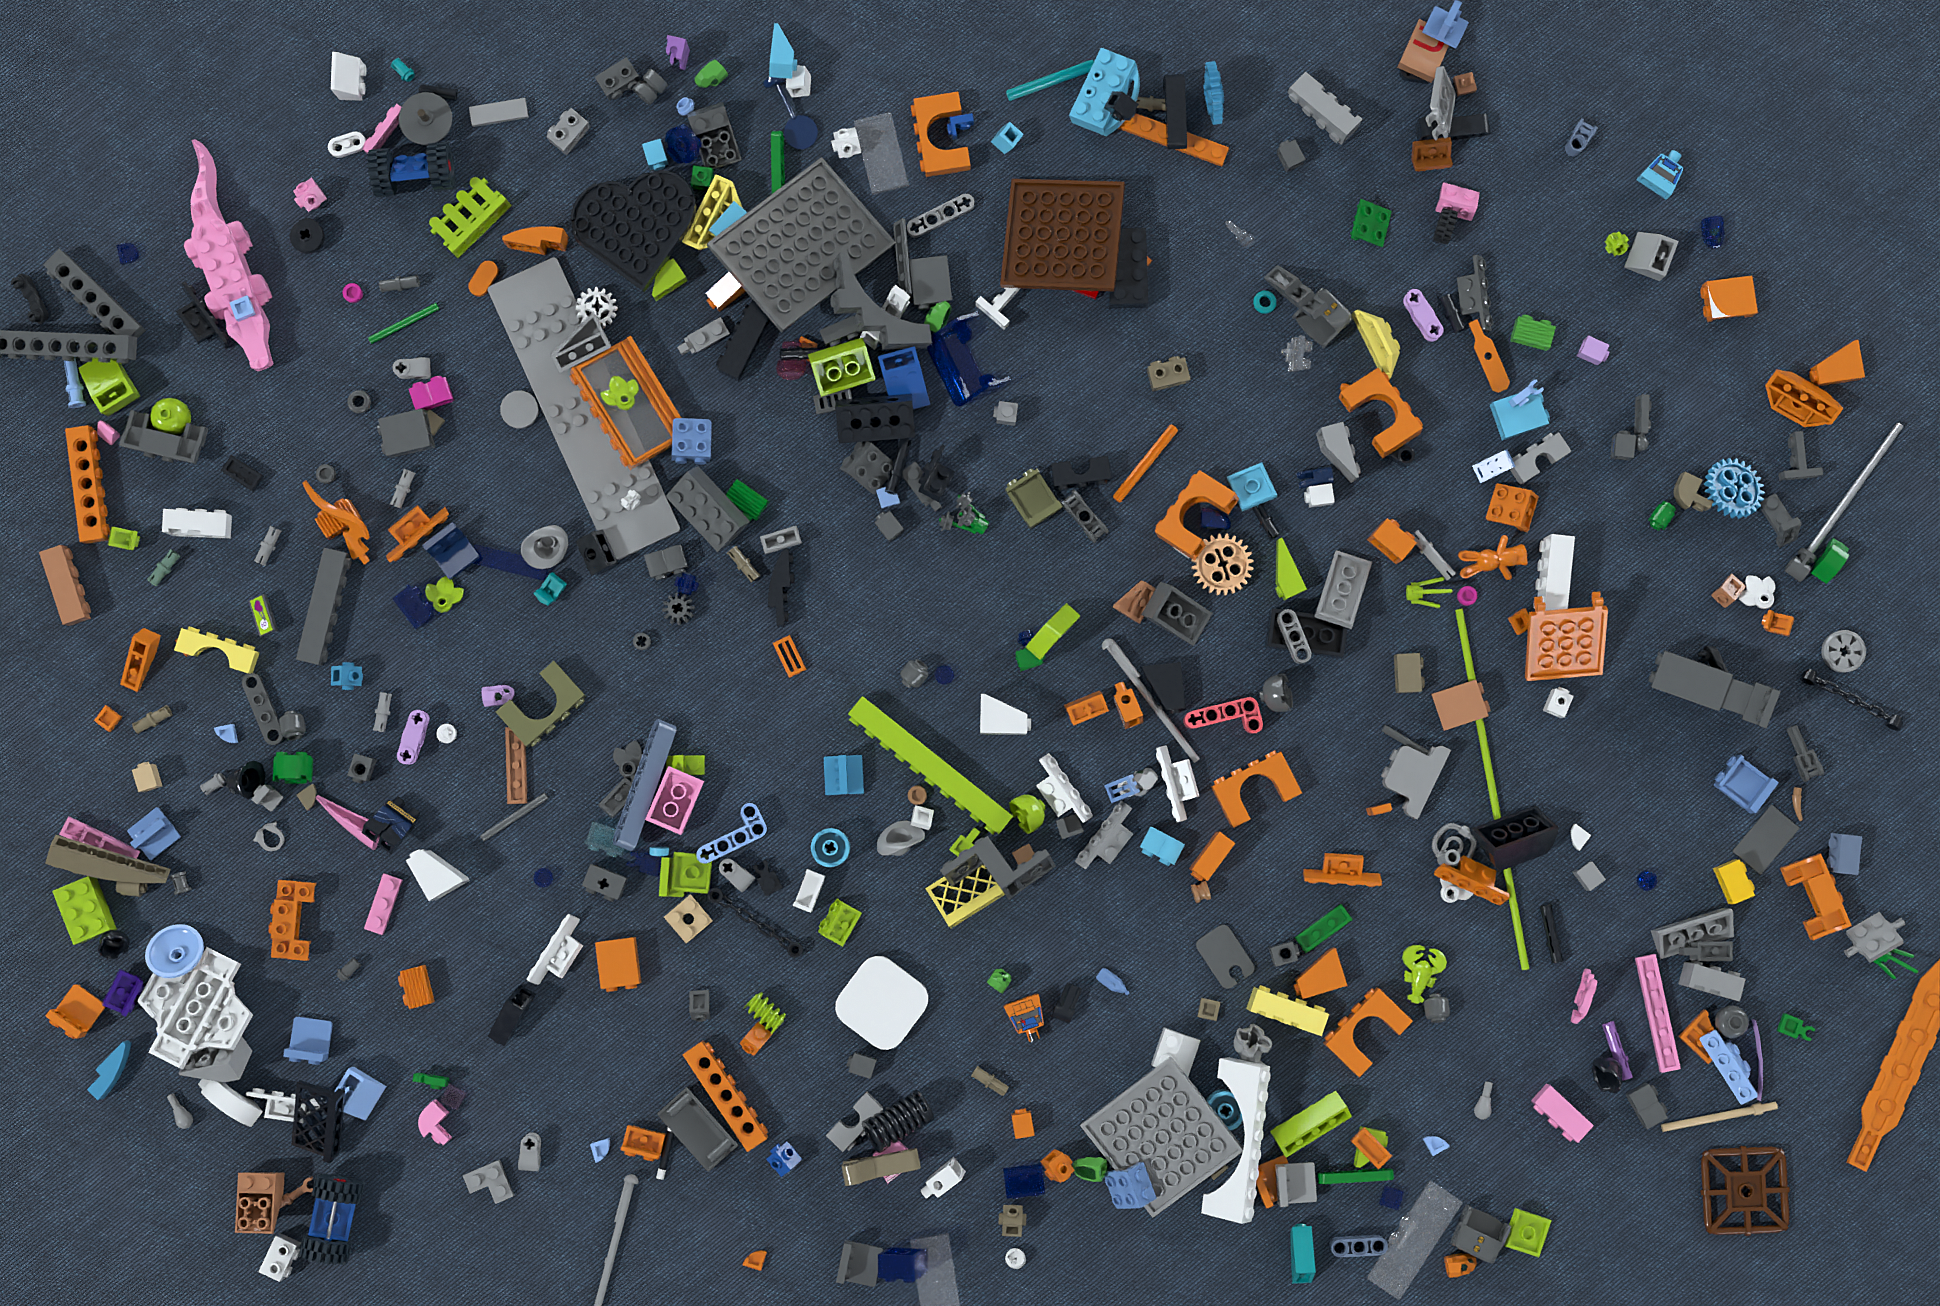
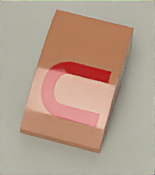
[1397,19,1449,83]

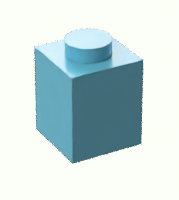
[991,122,1024,154]
[642,139,669,171]

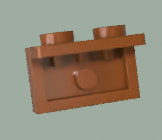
[1411,137,1453,171]

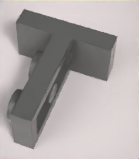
[1778,431,1823,481]
[1759,494,1801,548]

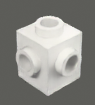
[831,127,861,158]

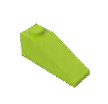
[1275,538,1307,601]

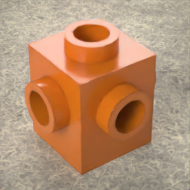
[1040,1149,1075,1183]

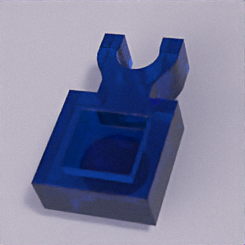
[627,851,662,877]

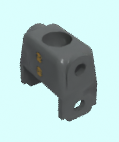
[1292,287,1353,349]
[1450,1204,1511,1264]

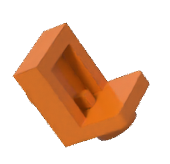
[1762,610,1794,637]
[740,1021,771,1056]

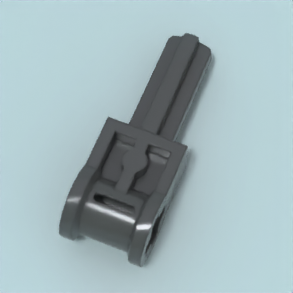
[1787,725,1824,782]

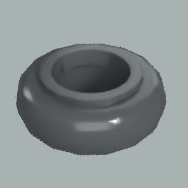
[347,390,371,414]

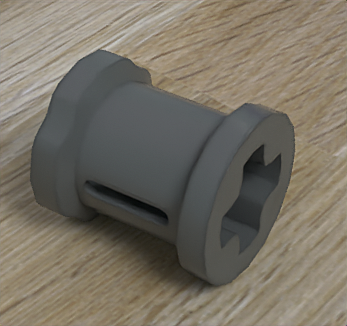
[169,871,192,895]

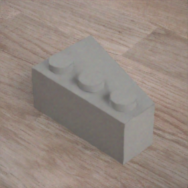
[551,311,611,373]

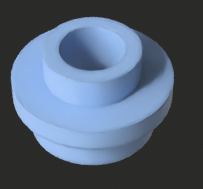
[676,97,695,115]

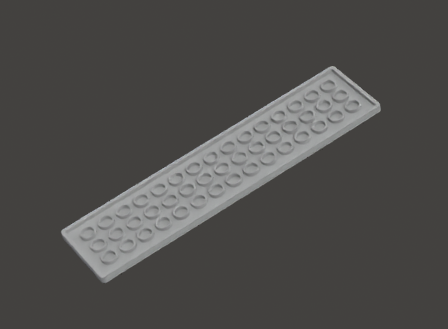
[488,257,681,561]

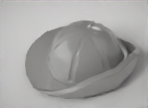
[521,525,569,569]
[877,820,925,856]

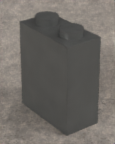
[909,255,952,310]
[377,408,435,458]

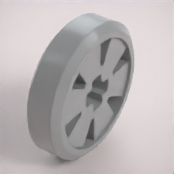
[1821,630,1866,673]

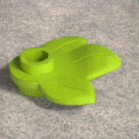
[600,376,639,410]
[425,576,464,613]

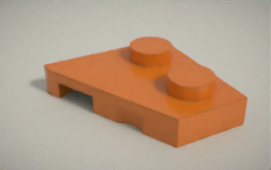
[1678,1009,1714,1064]

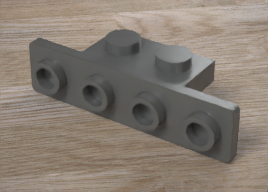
[1457,255,1493,332]

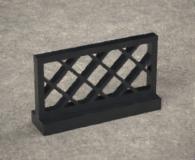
[291,1080,345,1163]

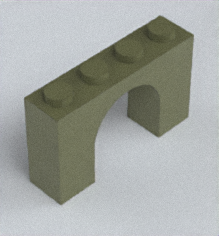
[496,661,586,748]

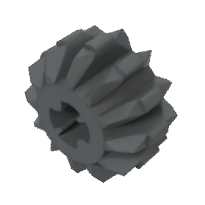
[662,593,695,626]

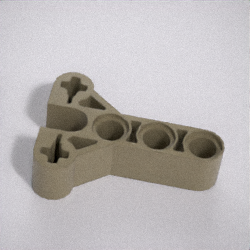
[841,1148,921,1186]

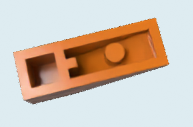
[120,628,161,692]

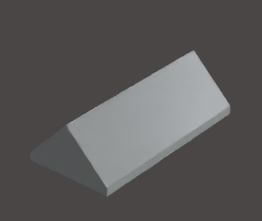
[1651,908,1734,959]

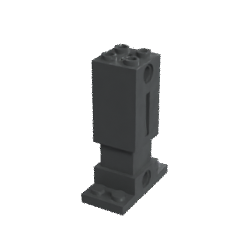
[1648,650,1781,729]

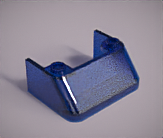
[927,311,1011,407]

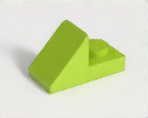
[666,755,705,775]

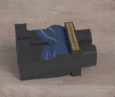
[362,796,420,855]

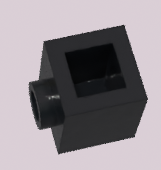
[1104,91,1139,122]

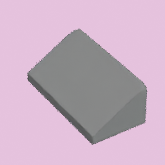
[760,526,802,554]

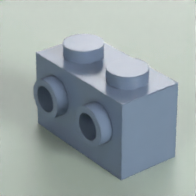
[1827,833,1862,875]

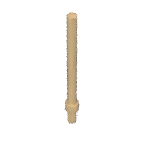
[1661,1102,1778,1132]

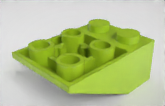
[78,350,141,416]

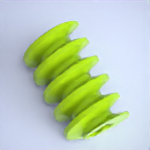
[743,992,786,1035]

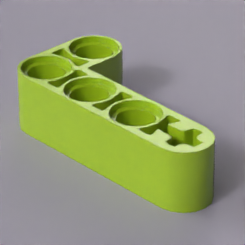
[1026,603,1080,660]

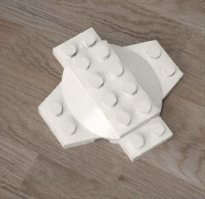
[137,947,253,1069]

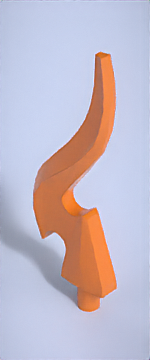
[302,481,370,564]

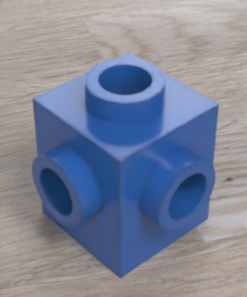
[766,1141,802,1177]

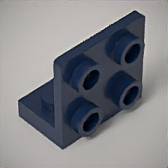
[422,522,480,580]

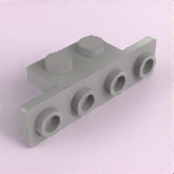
[1075,801,1133,869]

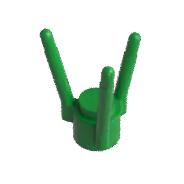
[1873,948,1918,979]

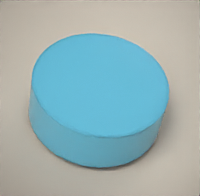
[649,846,669,856]

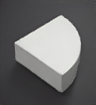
[1571,824,1591,851]

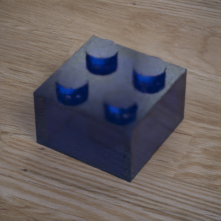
[878,1247,928,1283]

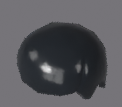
[98,930,130,959]

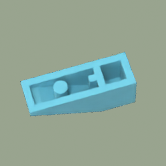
[769,23,797,79]

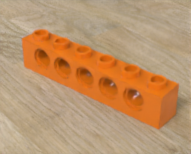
[65,425,110,544]
[683,1040,768,1152]

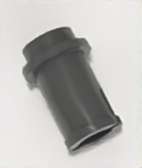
[336,957,361,982]

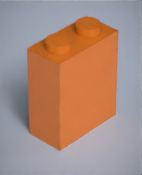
[1189,832,1235,881]
[595,937,642,992]

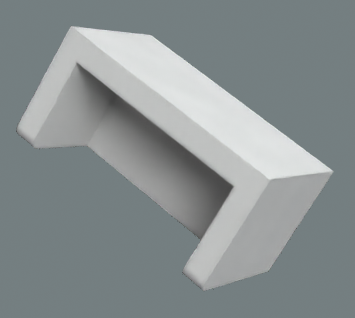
[793,869,826,913]

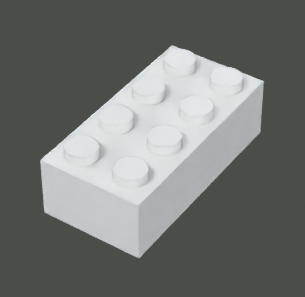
[1534,534,1575,611]

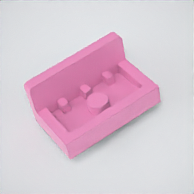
[1435,182,1480,221]

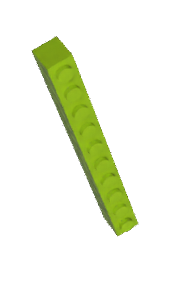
[848,696,1013,835]

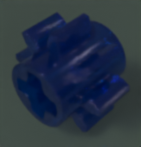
[674,573,699,596]

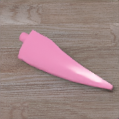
[315,795,388,850]

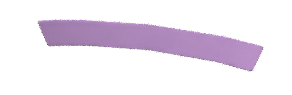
[1751,1019,1763,1101]

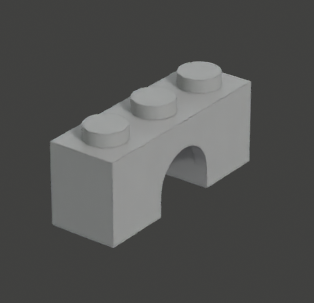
[1510,432,1571,485]
[826,1092,884,1152]

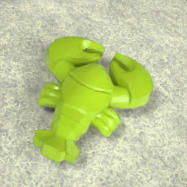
[1402,945,1447,1004]

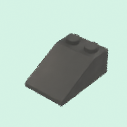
[1141,582,1213,646]

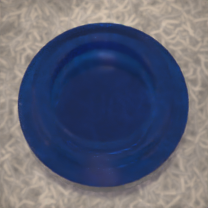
[1017,631,1035,646]
[534,868,553,888]

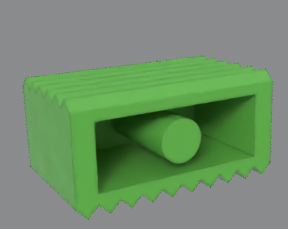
[1510,315,1556,351]

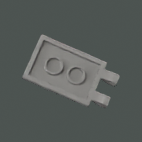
[1426,66,1456,140]

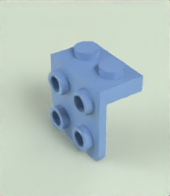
[671,418,711,465]
[283,1017,333,1065]
[1105,1162,1157,1209]

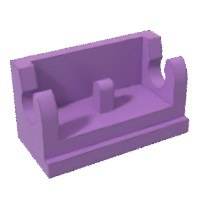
[666,35,690,70]

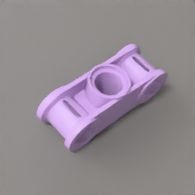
[1403,289,1443,342]
[397,710,430,765]

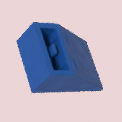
[878,346,930,409]

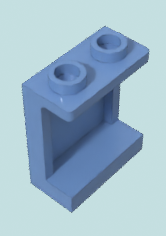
[1713,754,1779,813]

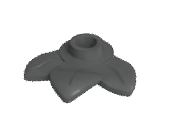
[613,740,642,778]

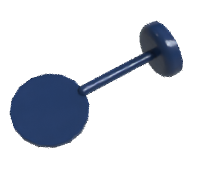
[763,77,818,150]

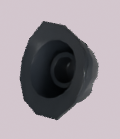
[226,761,266,799]

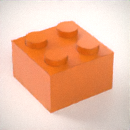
[1367,518,1417,564]

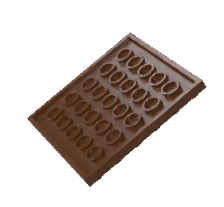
[1000,179,1125,292]

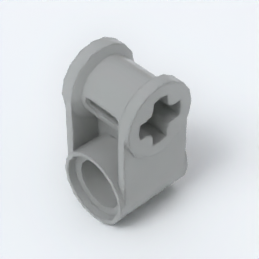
[392,357,431,379]
[719,859,755,893]
[518,1132,541,1172]

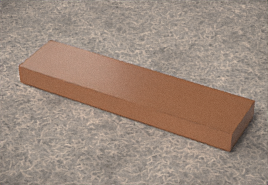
[505,727,528,804]

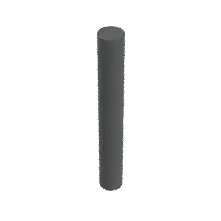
[1381,725,1429,755]

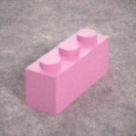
[1531,1084,1594,1143]

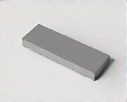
[469,98,529,127]

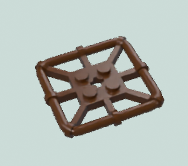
[1700,1146,1790,1236]

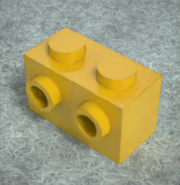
[1713,859,1755,904]

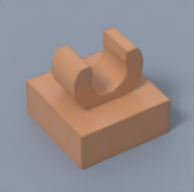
[1453,72,1477,96]

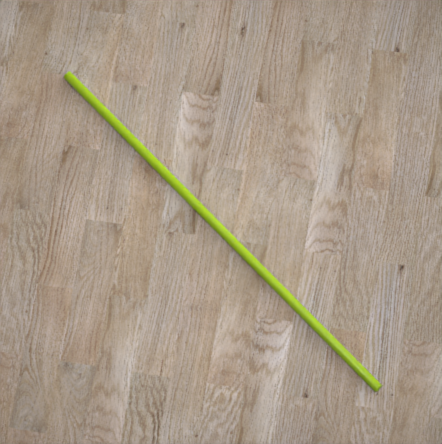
[1455,609,1529,970]

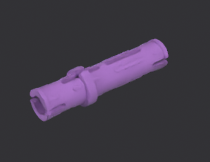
[1602,1021,1633,1080]

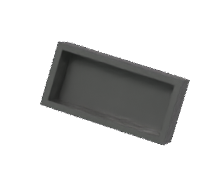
[665,466,750,552]

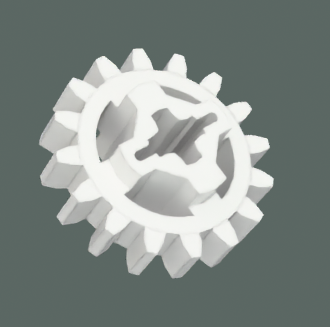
[575,287,618,329]

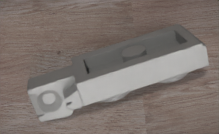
[677,317,730,355]

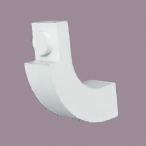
[860,285,910,350]
[198,1079,263,1127]

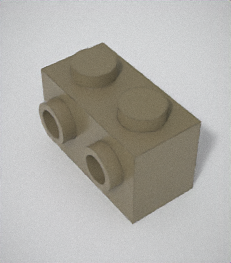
[1147,356,1191,392]

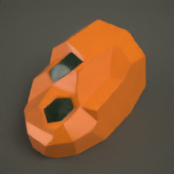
[1444,1253,1477,1278]

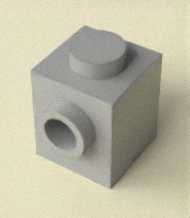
[993,401,1018,426]

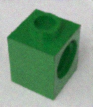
[691,166,714,191]

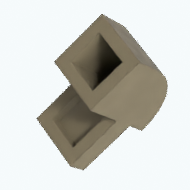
[1674,472,1713,512]

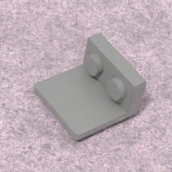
[1275,1162,1317,1207]

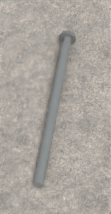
[1102,638,1200,763]
[594,1174,639,1306]

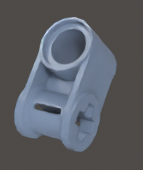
[1565,118,1598,157]

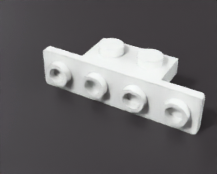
[1156,746,1199,822]
[1036,753,1093,823]
[527,914,583,985]
[246,1088,327,1123]

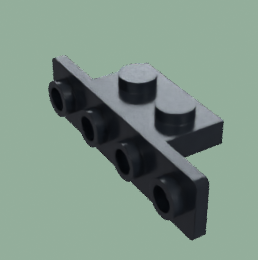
[176,281,229,349]

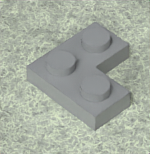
[463,1159,514,1204]

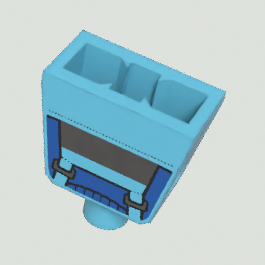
[1636,150,1683,199]

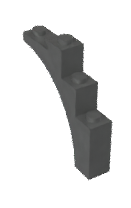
[831,252,932,350]

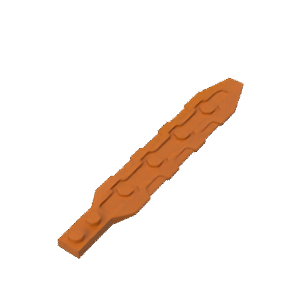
[1846,959,1940,1172]

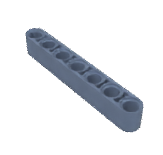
[613,719,676,851]

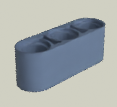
[1329,1235,1388,1257]

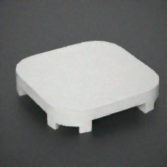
[835,956,928,1050]

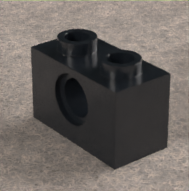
[576,529,619,576]

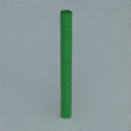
[368,303,439,344]

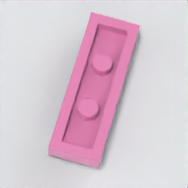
[363,104,401,154]
[364,874,403,935]

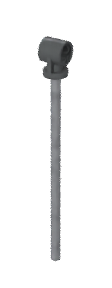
[1784,423,1903,582]

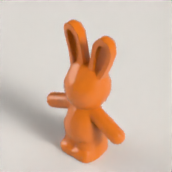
[1458,535,1528,580]

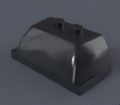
[1471,805,1559,871]

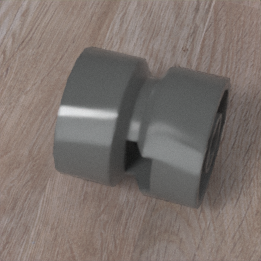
[632,69,668,105]

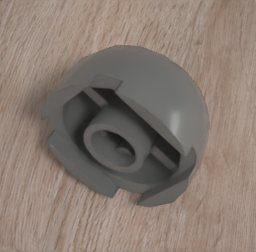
[1260,673,1293,712]

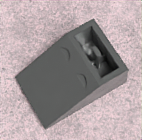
[687,102,742,169]

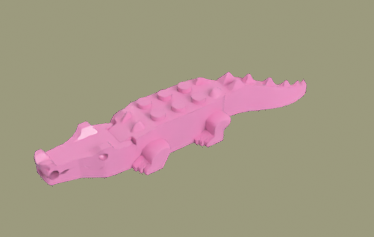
[184,139,274,371]

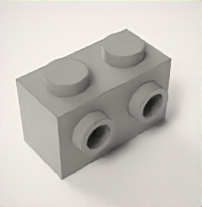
[546,108,591,155]

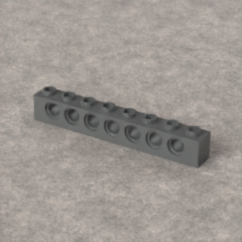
[0,330,137,364]

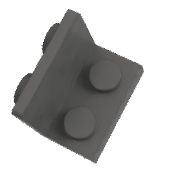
[836,1240,883,1287]

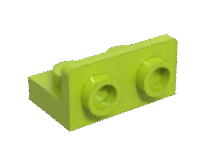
[818,899,862,947]

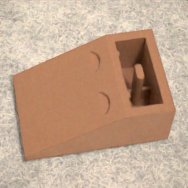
[235,1172,285,1234]

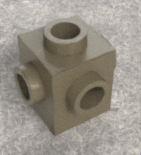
[999,1205,1026,1237]

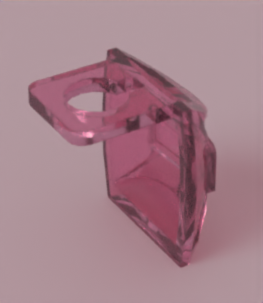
[776,341,806,380]

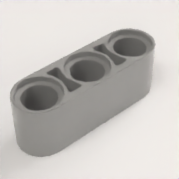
[1277,609,1311,664]

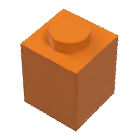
[1011,1108,1035,1139]

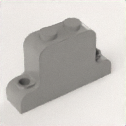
[1381,746,1451,819]

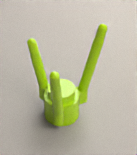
[1406,577,1452,608]

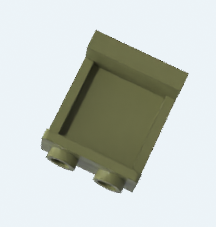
[1005,468,1063,529]

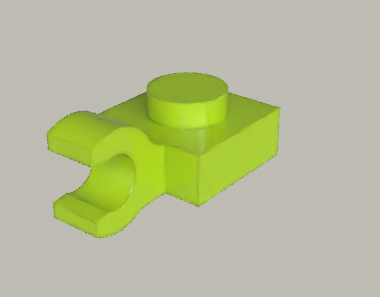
[949,827,980,857]

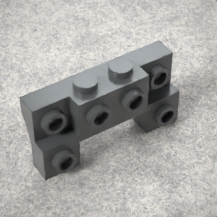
[119,410,208,465]

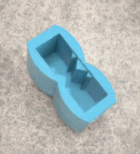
[1140,826,1185,866]

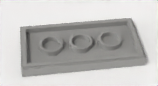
[1315,550,1372,629]

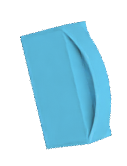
[1069,48,1140,136]

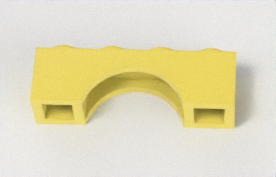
[174,626,260,674]

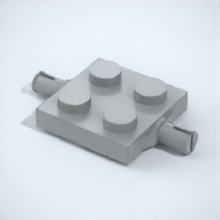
[1844,912,1905,963]

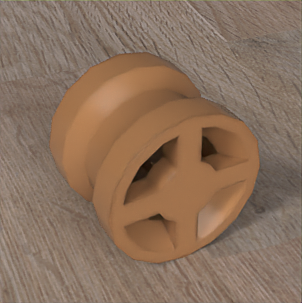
[1191,881,1211,903]

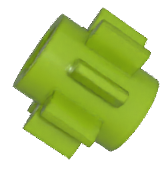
[1605,231,1629,256]

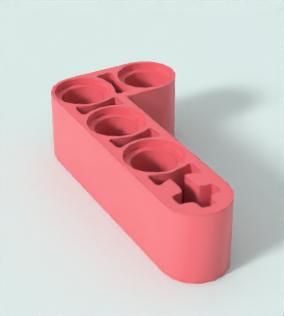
[1183,697,1263,734]

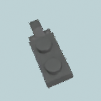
[902,462,942,512]
[1679,941,1733,961]

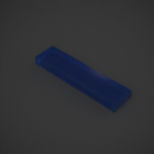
[472,544,548,581]

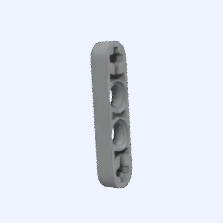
[907,194,974,238]

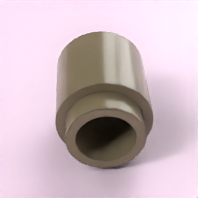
[116,881,147,897]

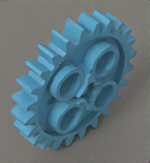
[1203,61,1224,125]
[1704,458,1765,519]

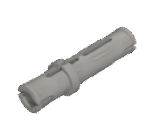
[1412,529,1456,581]

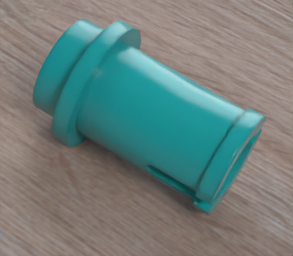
[391,58,415,82]

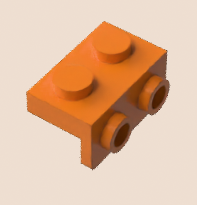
[620,1125,666,1161]

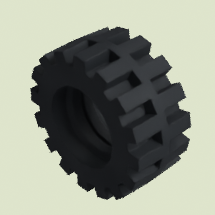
[1433,208,1458,245]

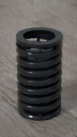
[862,1090,934,1152]

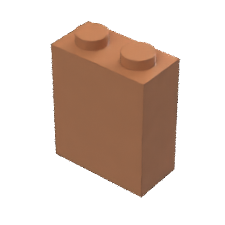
[1432,680,1491,731]

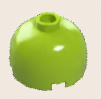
[150,398,191,436]
[1009,795,1045,834]

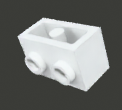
[259,1233,301,1282]

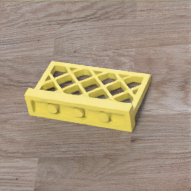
[925,865,1005,929]

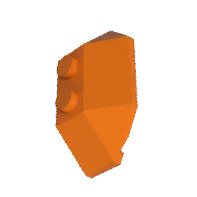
[1765,369,1843,427]

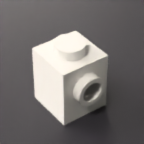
[786,65,811,97]
[1304,483,1334,508]
[1543,687,1573,718]

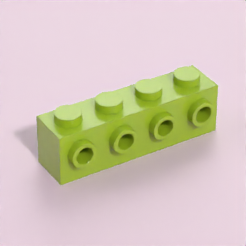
[1270,1091,1352,1157]

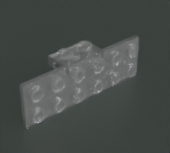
[1367,1181,1462,1300]

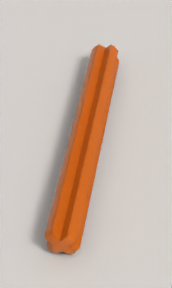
[1113,424,1178,502]

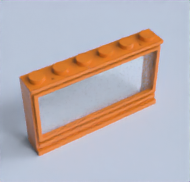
[569,336,681,470]

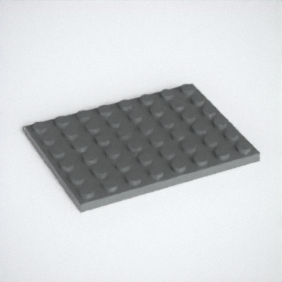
[706,157,896,333]

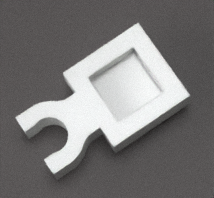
[620,490,641,511]

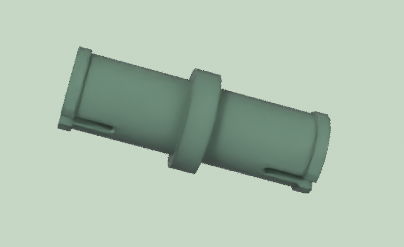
[147,549,181,586]

